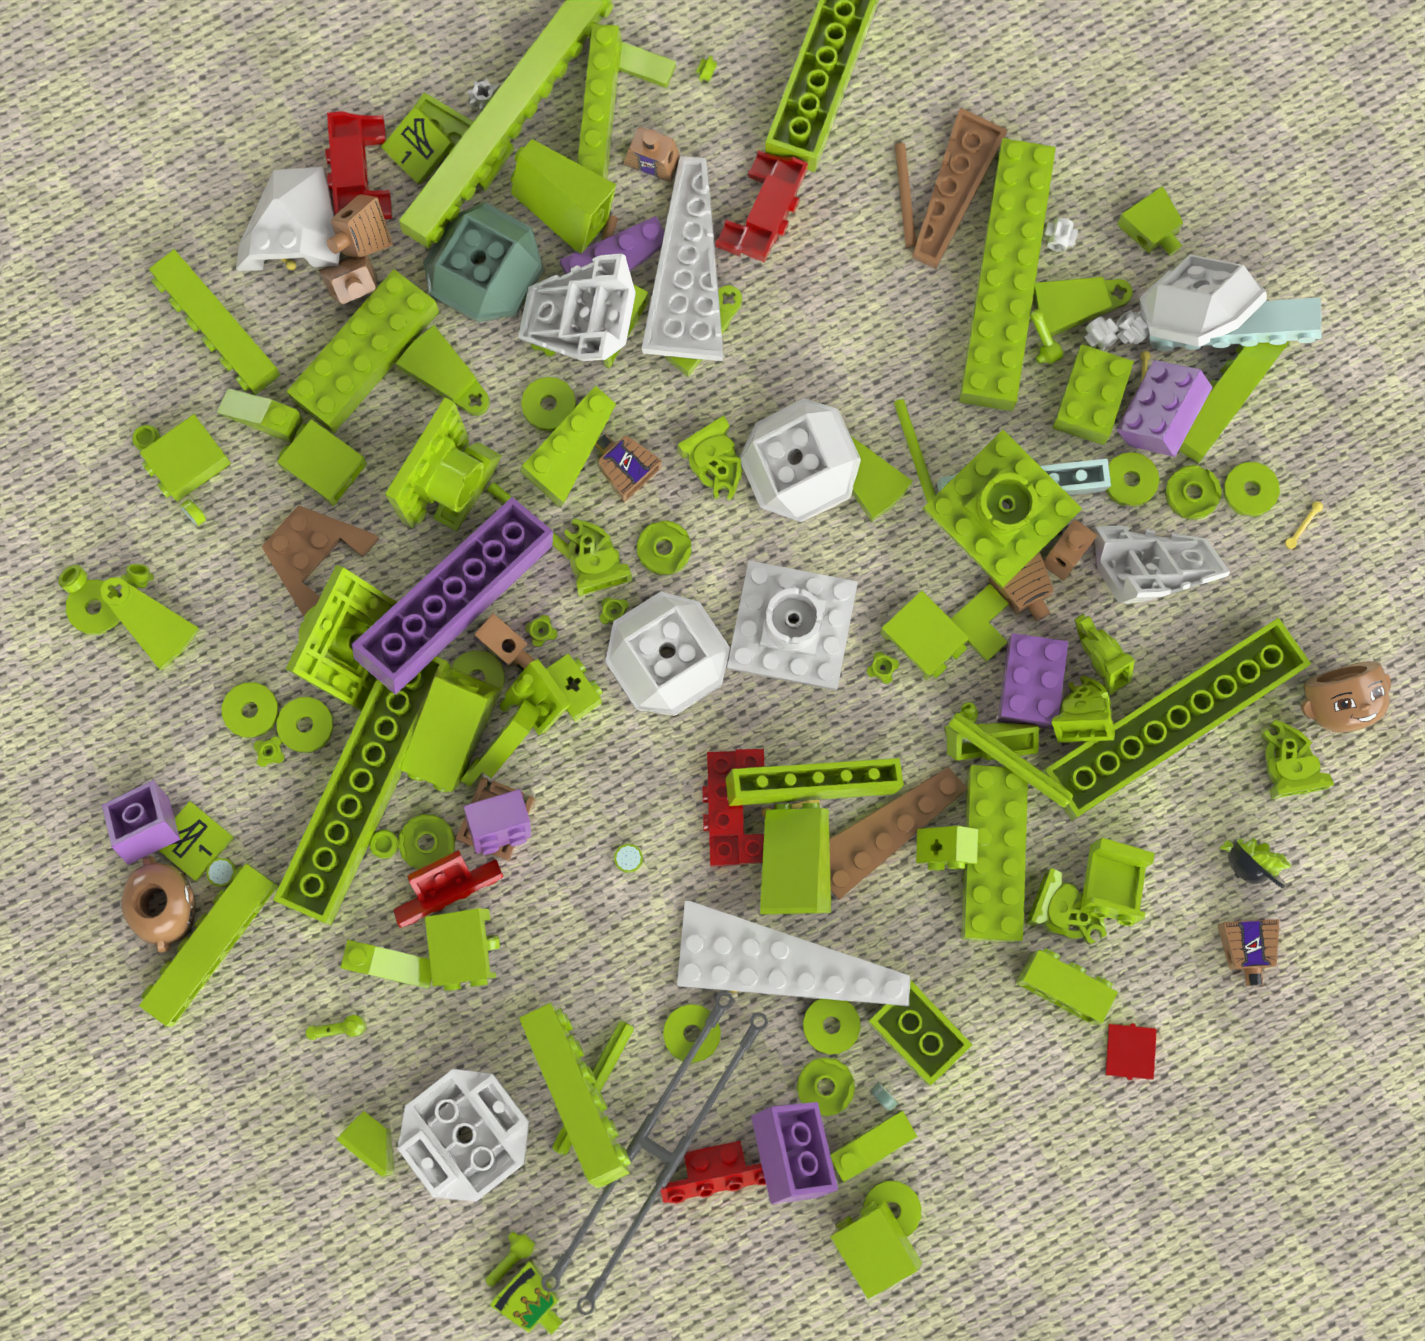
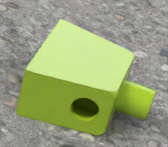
[1117,186,1183,256]

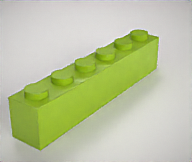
[577,24,622,179]
[149,249,281,395]
[1179,341,1290,464]
[726,758,904,806]
[139,863,279,1027]

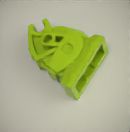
[677,415,742,501]
[564,519,632,596]
[1074,614,1135,696]
[1052,675,1115,742]
[1262,720,1334,799]
[1026,868,1107,945]

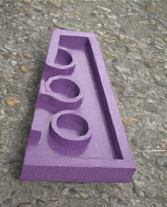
[560,216,665,274]

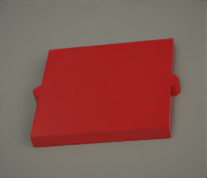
[1105,1023,1157,1080]

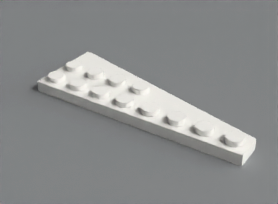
[641,156,723,361]
[677,901,911,1006]

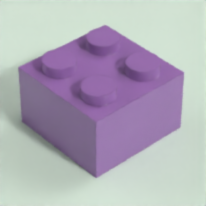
[102,780,180,865]
[464,789,531,855]

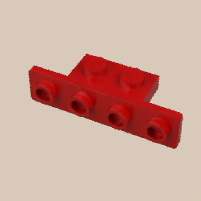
[393,850,504,928]
[660,1140,766,1204]

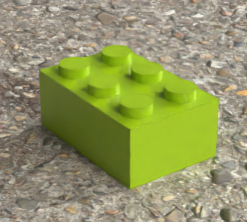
[1052,344,1134,445]
[1015,948,1118,1025]
[867,980,973,1086]

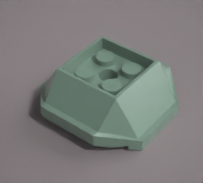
[423,202,544,323]

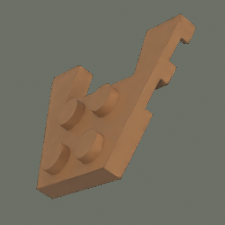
[261,505,379,616]

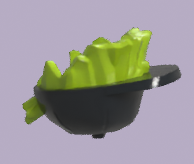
[1219,837,1291,889]

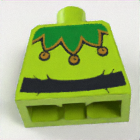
[489,1259,564,1335]

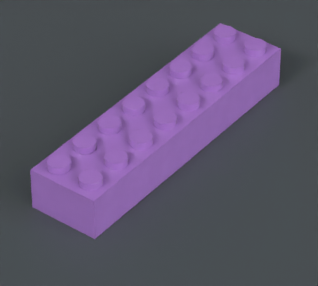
[352,497,553,695]

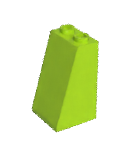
[510,139,617,254]
[400,667,502,792]
[760,803,831,914]

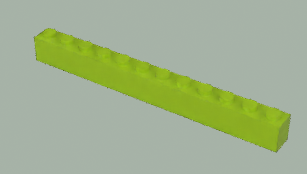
[399,0,613,249]

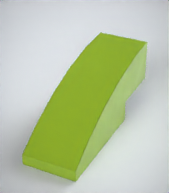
[947,723,1039,761]

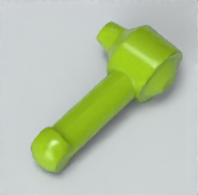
[1030,310,1063,364]
[305,1015,367,1040]
[485,1231,536,1287]

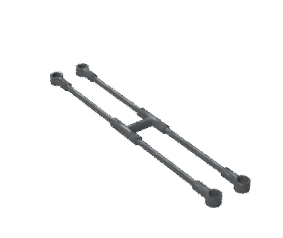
[541,991,768,1315]

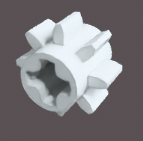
[467,79,499,113]
[1043,218,1078,252]
[1116,311,1149,344]
[1084,316,1119,351]

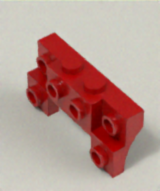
[325,111,393,220]
[715,150,808,263]
[702,749,765,867]

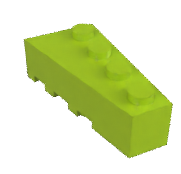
[519,385,616,508]

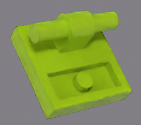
[499,659,571,735]

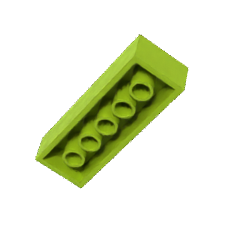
[286,269,439,434]
[961,765,1028,943]
[519,1002,631,1189]

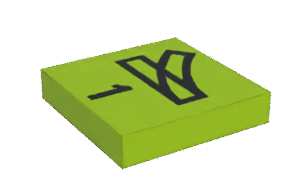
[381,106,455,185]
[158,801,234,881]

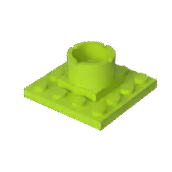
[385,397,484,529]
[922,430,1082,588]
[285,565,397,712]

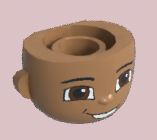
[1301,661,1391,733]
[121,856,196,953]

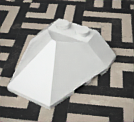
[236,167,340,271]
[518,253,635,361]
[1094,526,1230,604]

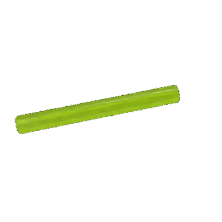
[949,713,1073,807]
[552,1021,634,1155]

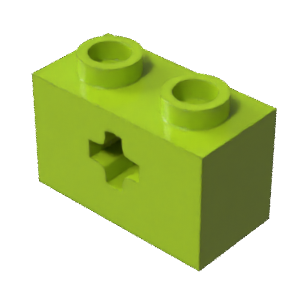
[546,653,603,722]
[916,826,978,871]

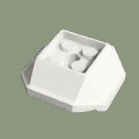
[1140,255,1267,347]
[739,398,861,522]
[605,592,730,716]
[397,1069,529,1202]

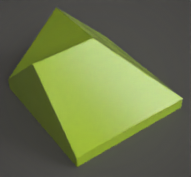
[336,1110,395,1177]

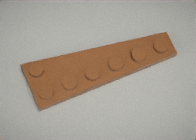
[912,108,1008,269]
[829,767,968,900]

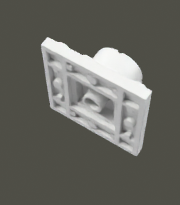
[727,561,858,691]

